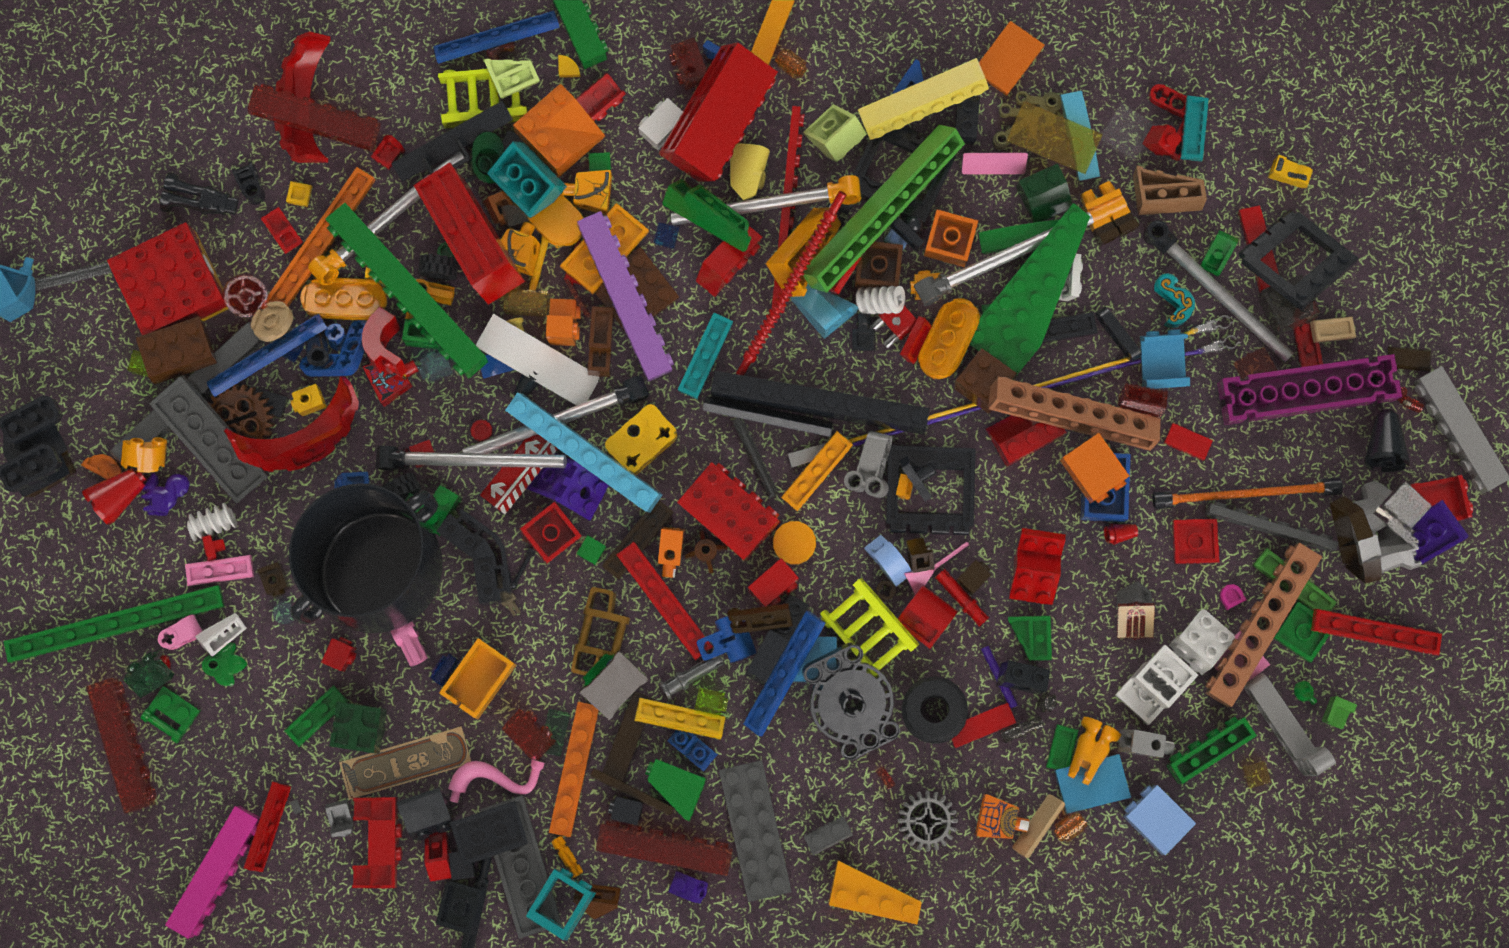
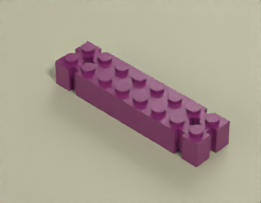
[1217,354,1402,425]

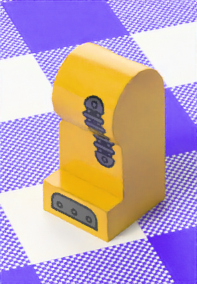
[1268,155,1313,188]

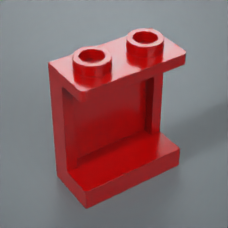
[1405,474,1473,521]

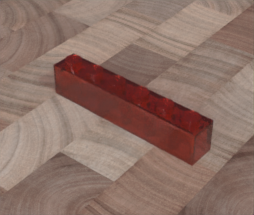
[247,84,381,152]
[86,678,157,814]
[595,820,733,876]

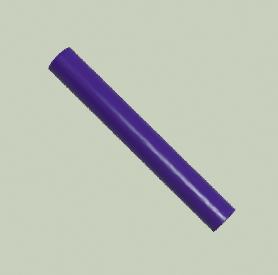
[981,646,1018,709]

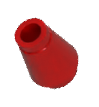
[1104,523,1138,545]

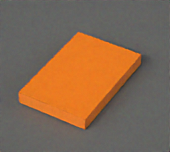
[979,21,1045,96]

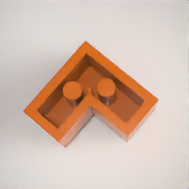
[546,299,581,346]

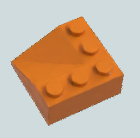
[513,83,605,178]

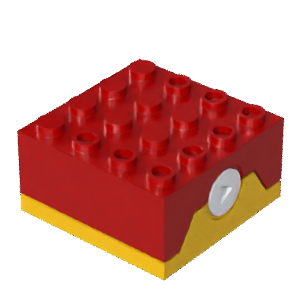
[107,222,232,335]

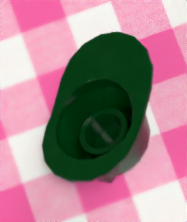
[470,132,504,184]

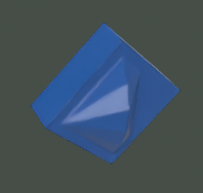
[703,40,720,60]

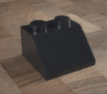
[396,788,455,840]

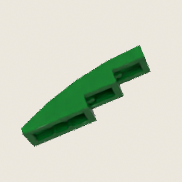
[978,219,1060,255]

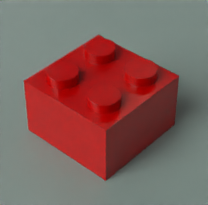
[519,502,582,565]
[748,558,799,607]

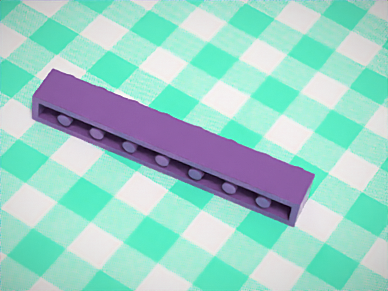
[577,211,674,382]

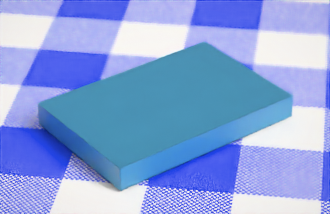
[1054,754,1131,814]

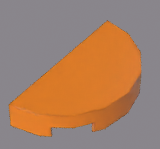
[81,454,122,479]

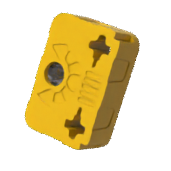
[605,404,677,475]

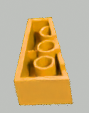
[765,207,841,297]
[828,860,922,924]

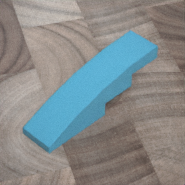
[1060,90,1100,181]

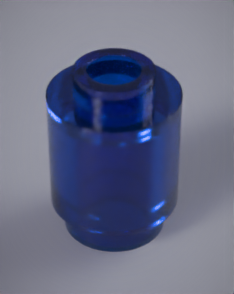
[429,653,460,687]

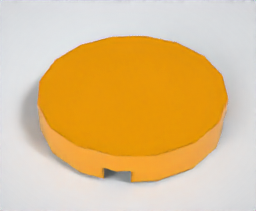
[773,521,816,565]

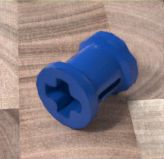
[325,323,346,351]

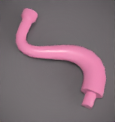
[448,760,545,803]

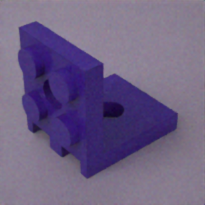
[526,453,609,521]

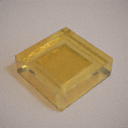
[1242,761,1271,788]

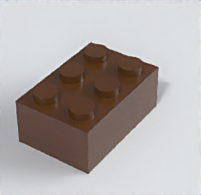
[136,316,217,384]

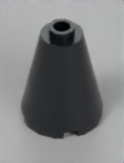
[1364,410,1410,472]

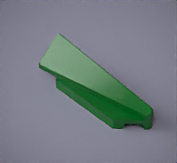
[662,178,751,252]

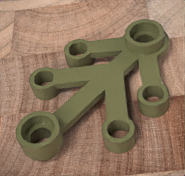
[992,91,1062,151]

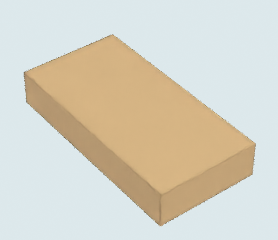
[1310,317,1356,343]

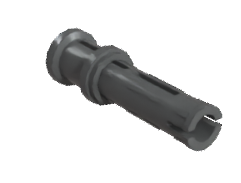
[659,655,725,699]

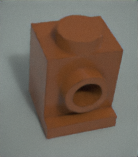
[483,191,517,226]

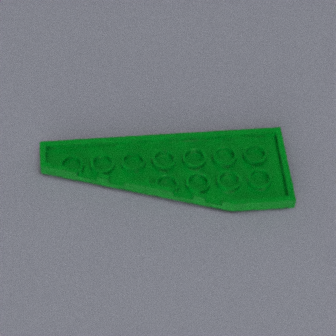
[970,203,1090,376]

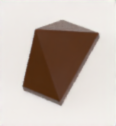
[573,884,621,919]

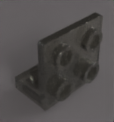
[1373,481,1431,548]

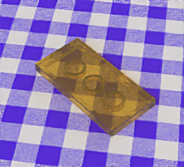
[1007,101,1103,174]

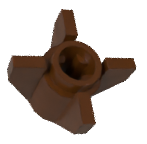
[685,530,728,574]

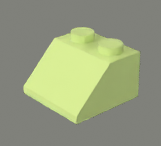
[803,104,867,162]

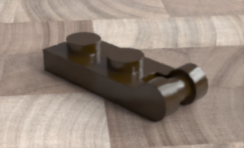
[727,603,793,633]

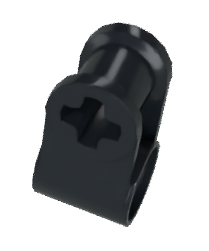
[232,161,265,205]

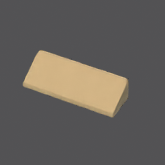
[1012,794,1065,858]

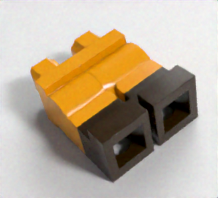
[1080,181,1140,247]

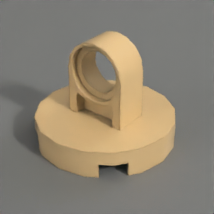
[251,301,293,342]

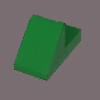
[1200,230,1239,277]

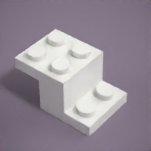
[1115,645,1198,725]

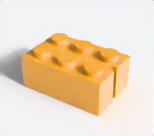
[439,638,517,719]

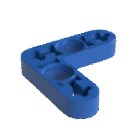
[299,320,366,377]

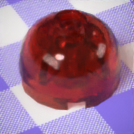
[223,274,268,318]

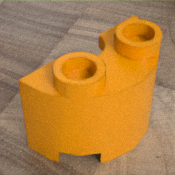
[121,437,167,473]

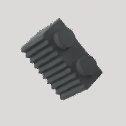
[804,816,853,856]

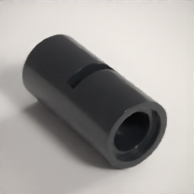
[305,330,329,366]

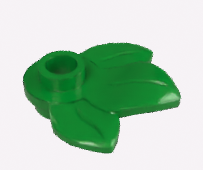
[202,642,247,686]

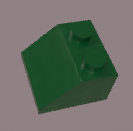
[1016,163,1073,223]

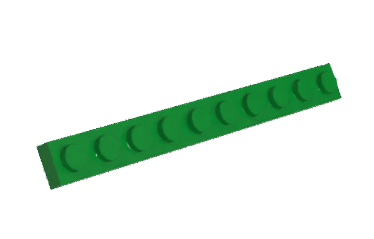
[3,585,225,663]

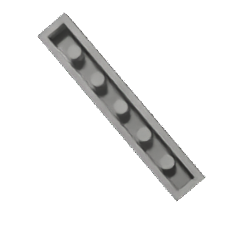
[1414,366,1509,494]

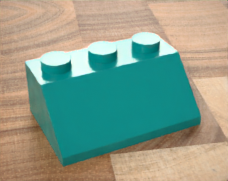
[487,141,567,218]

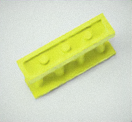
[438,69,528,129]
[820,578,920,676]

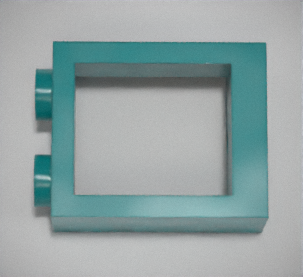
[526,868,596,940]

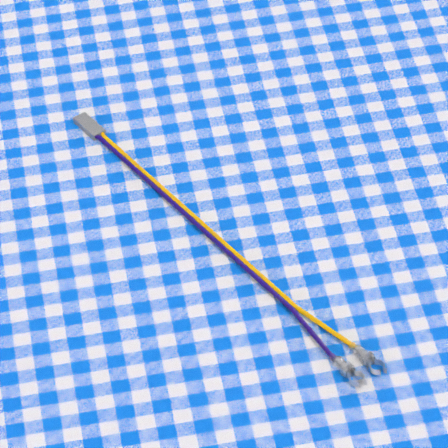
[788,315,1241,468]

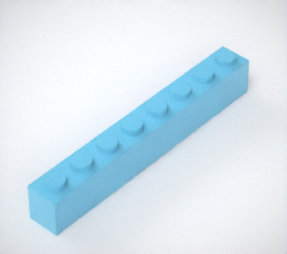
[505,392,663,513]

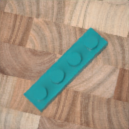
[678,313,733,400]

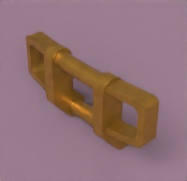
[571,587,630,675]

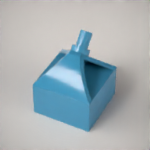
[0,257,35,322]

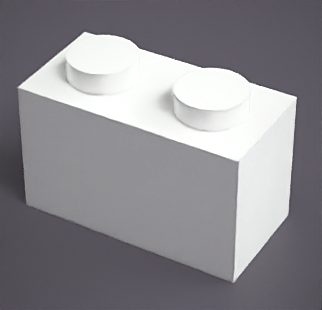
[638,98,683,150]

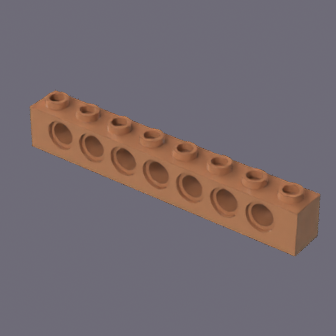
[988,376,1161,451]
[1205,543,1322,707]

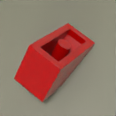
[424,831,452,882]

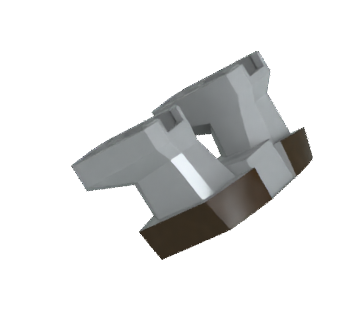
[1330,480,1422,584]

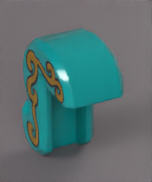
[1154,274,1195,328]

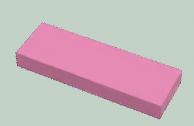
[185,555,254,586]

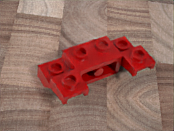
[352,797,403,889]

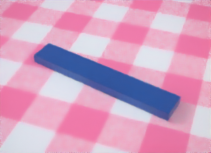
[433,11,560,64]
[206,314,327,397]
[743,611,826,736]

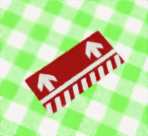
[480,434,558,514]

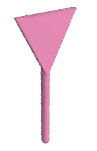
[904,542,969,595]

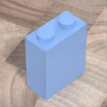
[1123,785,1196,855]

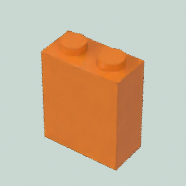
[1060,433,1129,504]

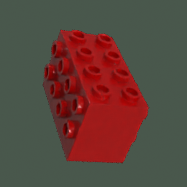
[677,462,781,561]

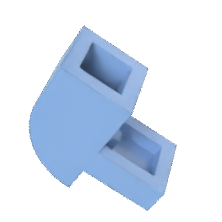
[864,535,912,586]

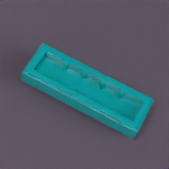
[1180,96,1209,162]

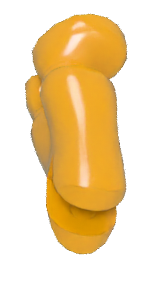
[1067,717,1121,785]

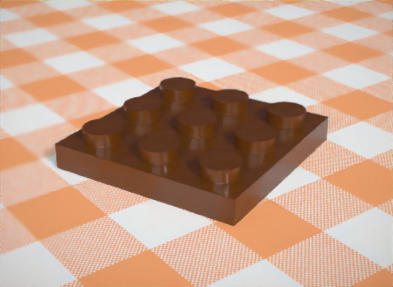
[595,247,679,333]

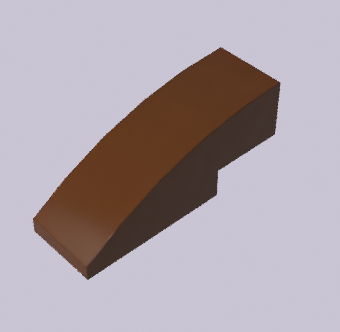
[588,306,614,377]

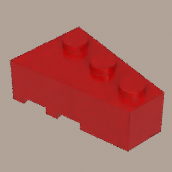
[696,226,762,297]

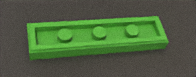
[1253,548,1337,612]

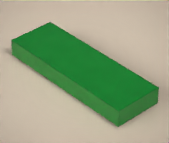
[284,685,349,747]

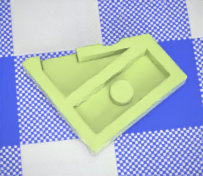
[484,59,540,99]

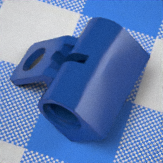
[697,616,757,663]

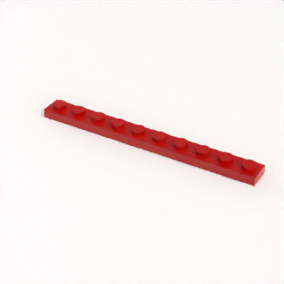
[772,106,804,319]

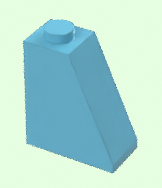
[791,284,858,339]

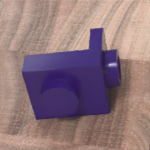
[669,871,708,904]

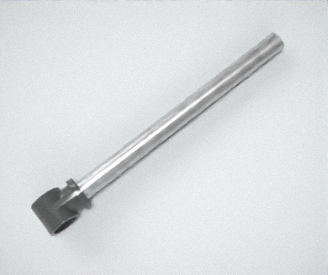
[914,212,1094,306]

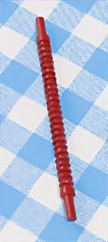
[736,191,847,376]

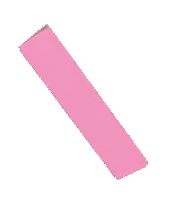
[961,153,1028,174]

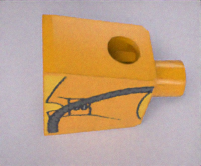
[562,170,612,215]
[501,222,540,276]

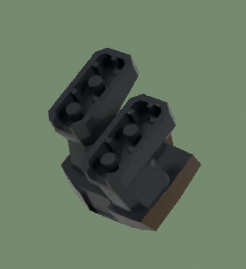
[0,395,77,497]

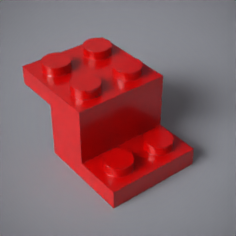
[1009,528,1066,605]

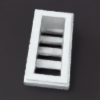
[195,613,247,657]

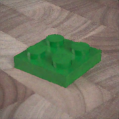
[1273,601,1330,663]

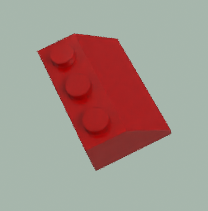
[985,415,1067,467]

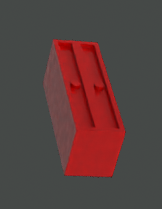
[658,42,778,182]
[413,162,525,305]

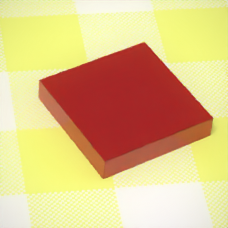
[1172,519,1219,564]

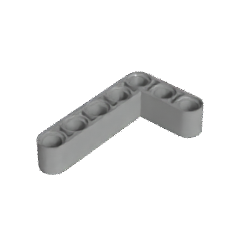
[1244,673,1336,776]

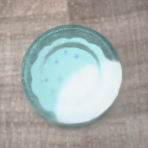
[273,602,294,624]

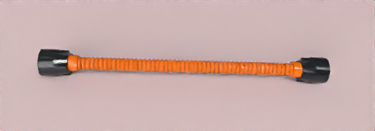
[1152,477,1343,509]

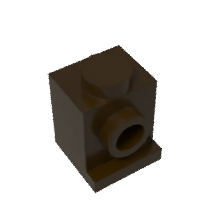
[906,538,934,573]
[257,562,290,598]

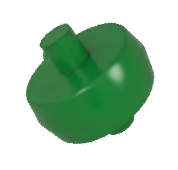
[1294,681,1317,705]

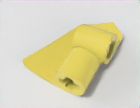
[730,143,770,201]

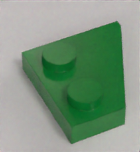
[1008,616,1052,661]

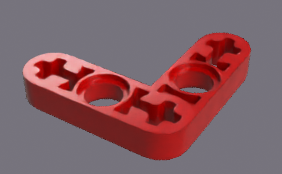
[1149,84,1208,161]

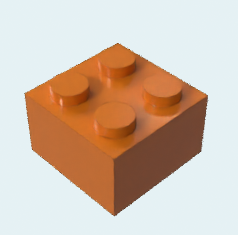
[924,209,978,267]

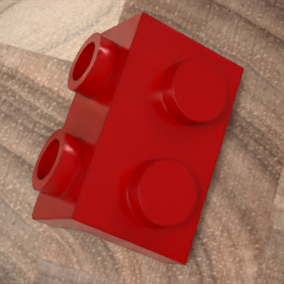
[576,73,626,121]

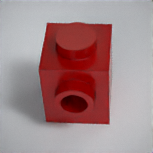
[1142,124,1182,156]
[321,637,357,672]

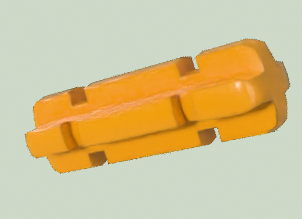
[552,836,583,878]

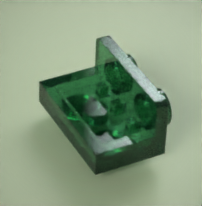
[123,649,175,698]

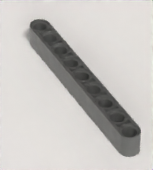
[110,321,265,469]

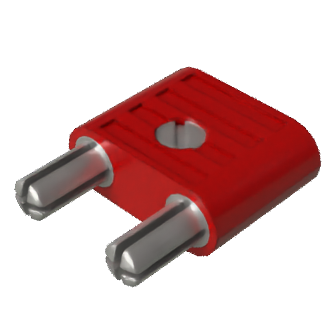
[870,306,917,348]

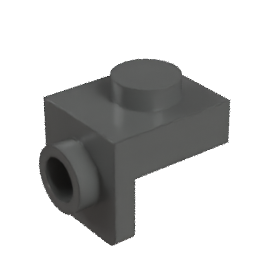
[325,799,355,838]

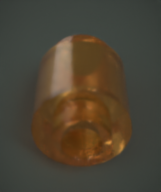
[775,48,807,79]
[1053,811,1088,843]

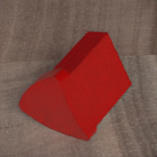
[371,135,406,170]

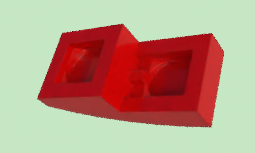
[261,207,303,254]

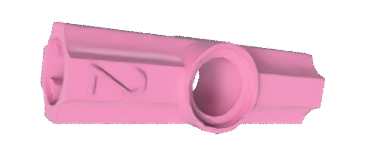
[391,622,428,667]

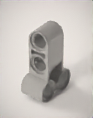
[844,431,892,498]

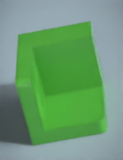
[1322,696,1357,729]

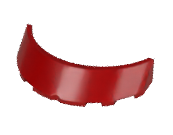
[274,32,330,163]
[223,376,359,472]

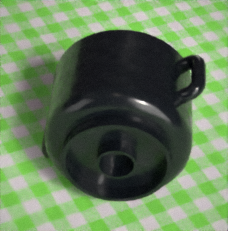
[289,483,443,633]

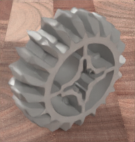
[897,790,958,851]

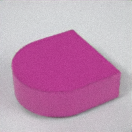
[1220,584,1247,610]

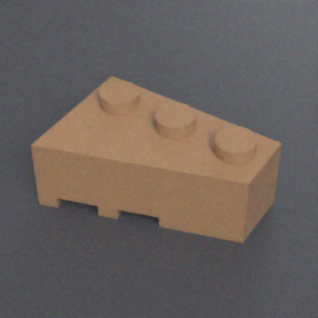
[1133,166,1207,215]

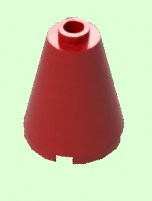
[82,468,147,526]

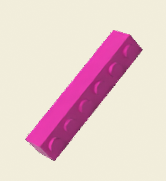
[165,806,260,939]

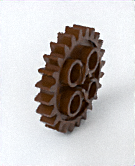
[208,384,276,439]

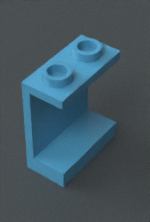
[1140,329,1190,389]

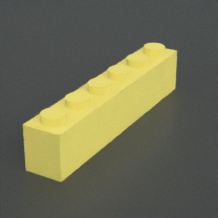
[858,58,989,140]

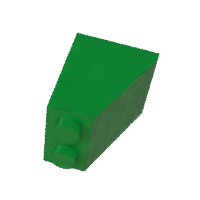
[645,759,707,821]

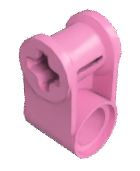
[158,615,202,650]

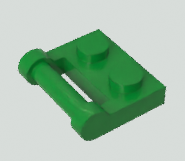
[140,686,201,744]

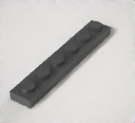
[1205,502,1339,552]

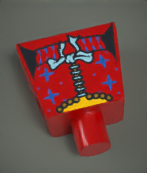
[363,360,419,407]

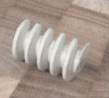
[856,286,905,314]
[187,503,237,541]

